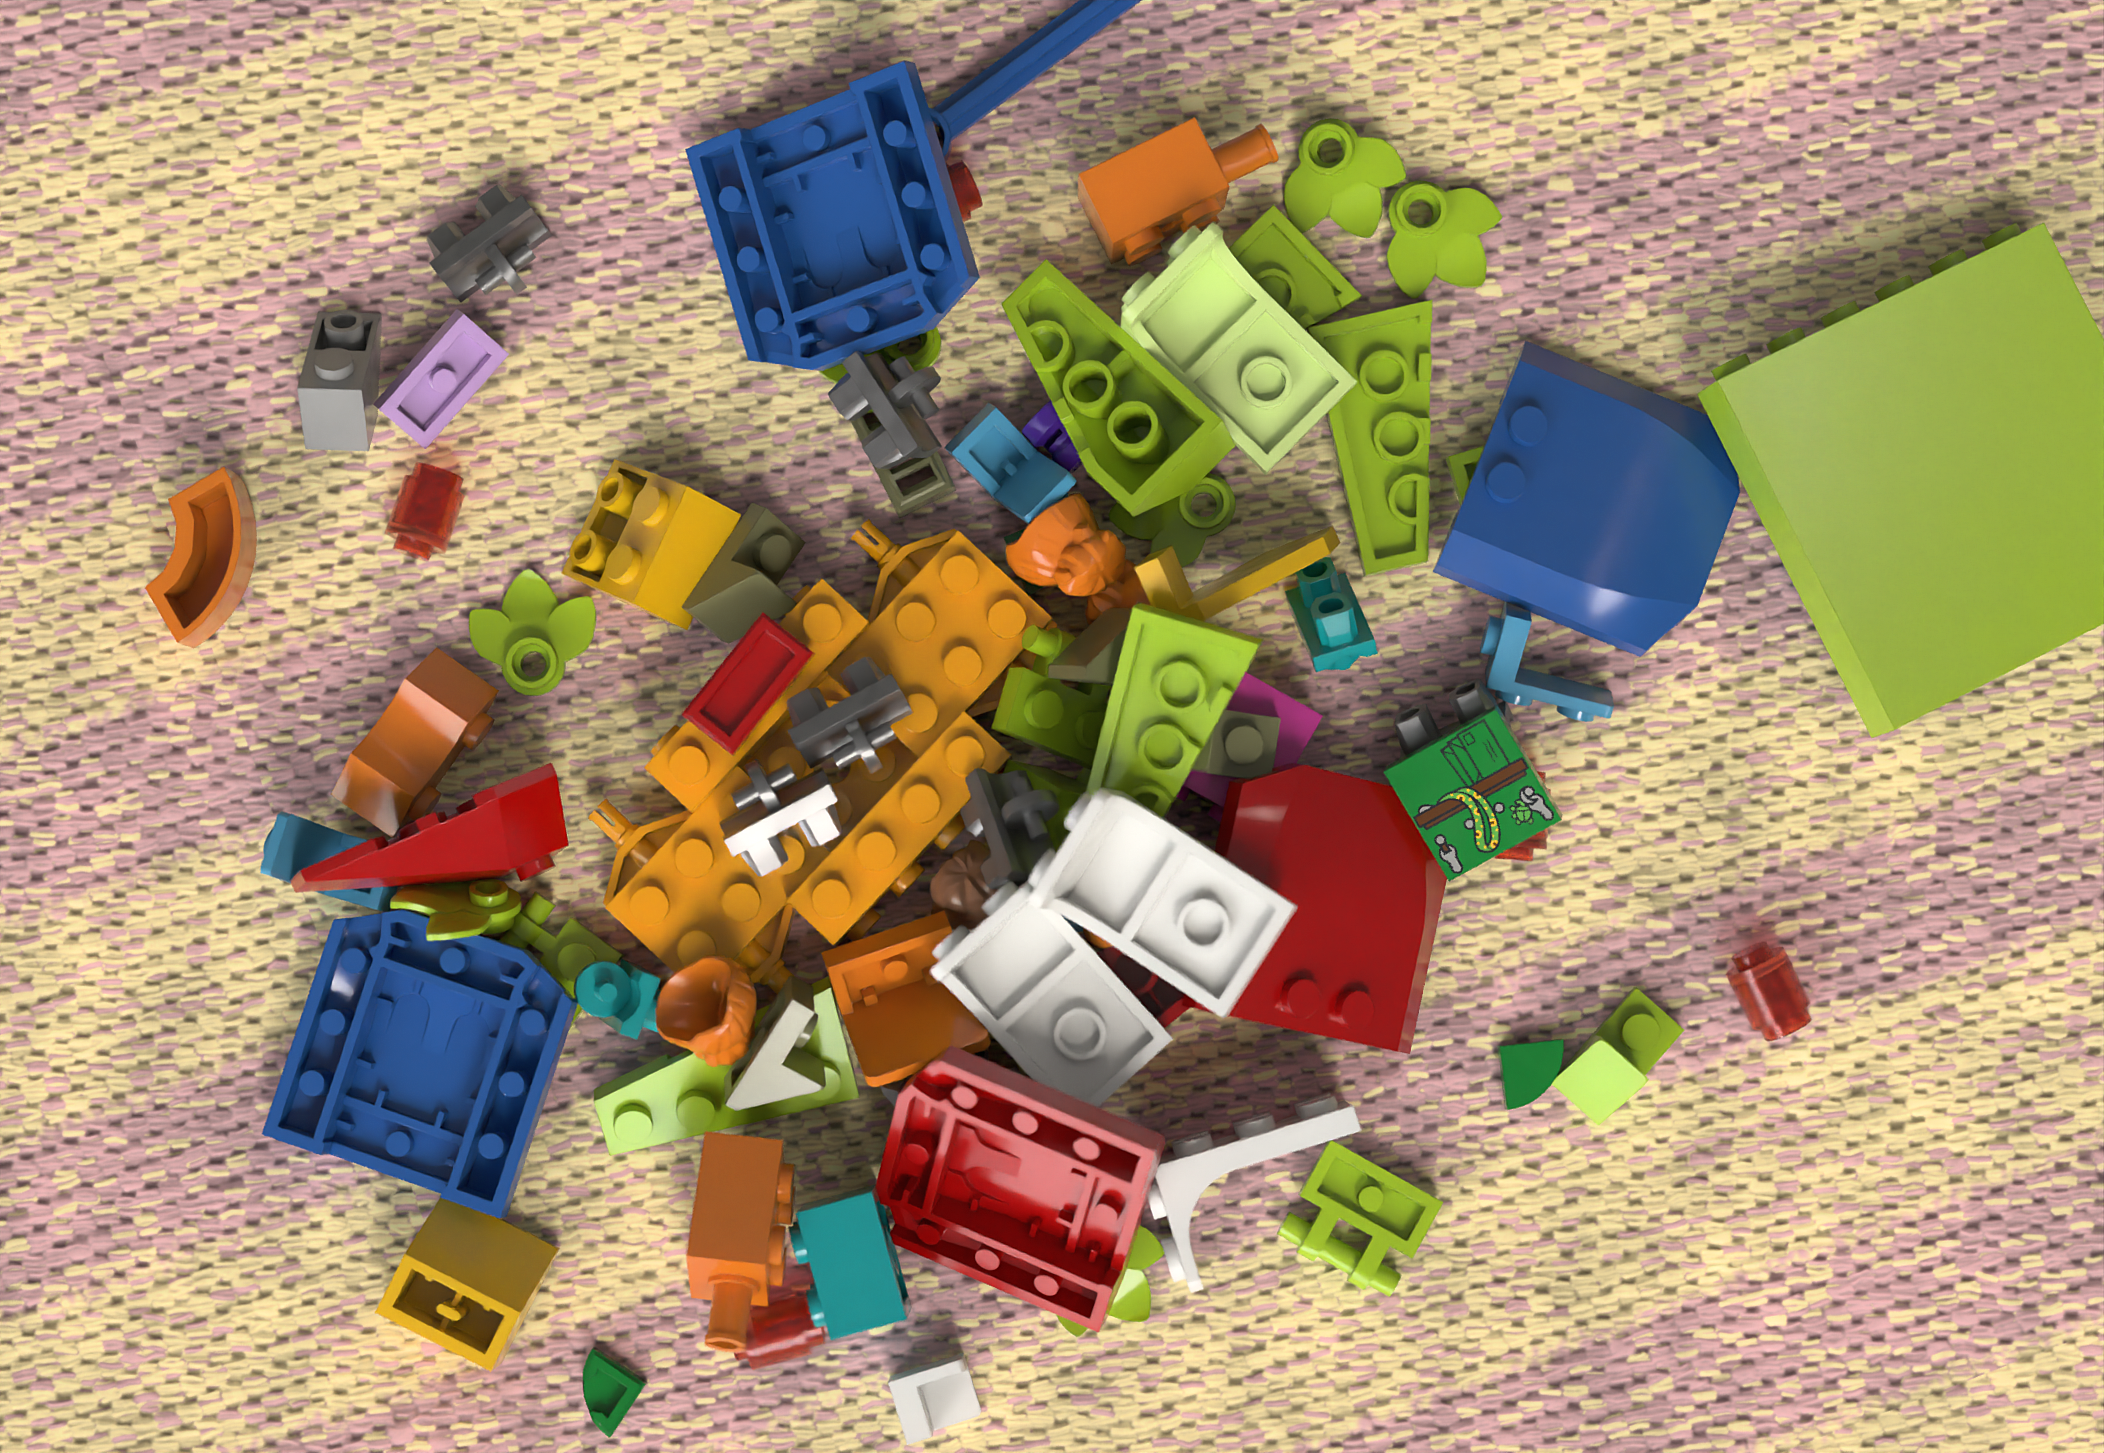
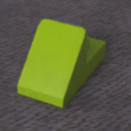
[1552,987,1685,1125]

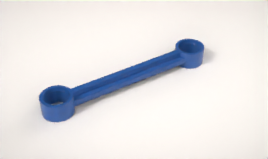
[929,0,1142,163]

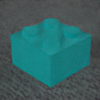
[789,1184,912,1341]

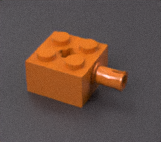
[1078,117,1279,266]
[686,1131,796,1352]

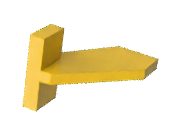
[1134,525,1340,622]

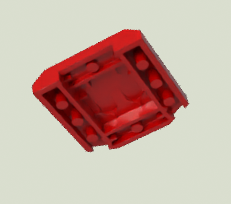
[1181,763,1447,1054]
[875,1045,1166,1333]

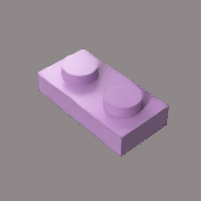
[373,309,509,449]

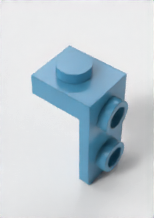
[944,403,1077,524]
[1480,601,1614,722]
[260,811,398,912]

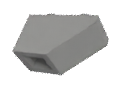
[297,310,382,451]

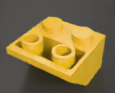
[561,459,741,630]
[375,1198,560,1371]

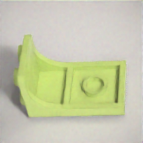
[1121,222,1357,475]

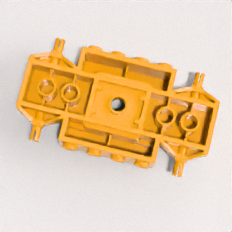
[588,519,1057,995]

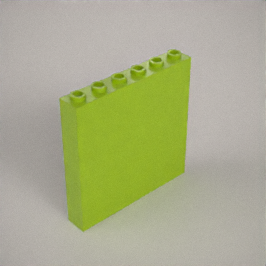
[1697,223,2104,738]

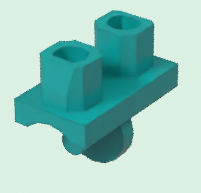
[1285,557,1378,672]
[573,959,662,1040]

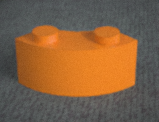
[145,466,257,648]
[330,647,499,838]

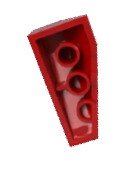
[290,763,569,893]

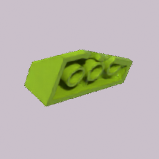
[1001,259,1236,517]

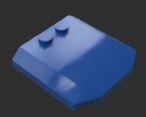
[685,60,980,371]
[1433,341,1740,657]
[262,909,578,1218]

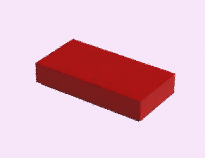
[681,612,815,756]

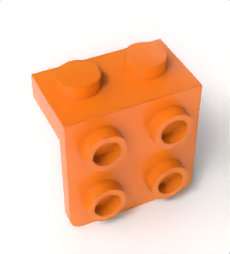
[821,911,990,1087]

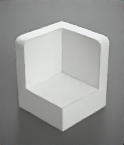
[888,1353,981,1445]

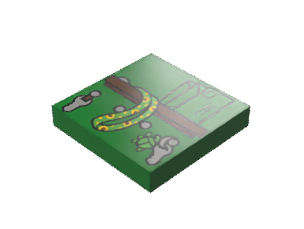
[1384,705,1563,881]

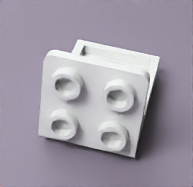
[1029,788,1298,1018]
[930,881,1173,1107]
[1148,1093,1361,1293]

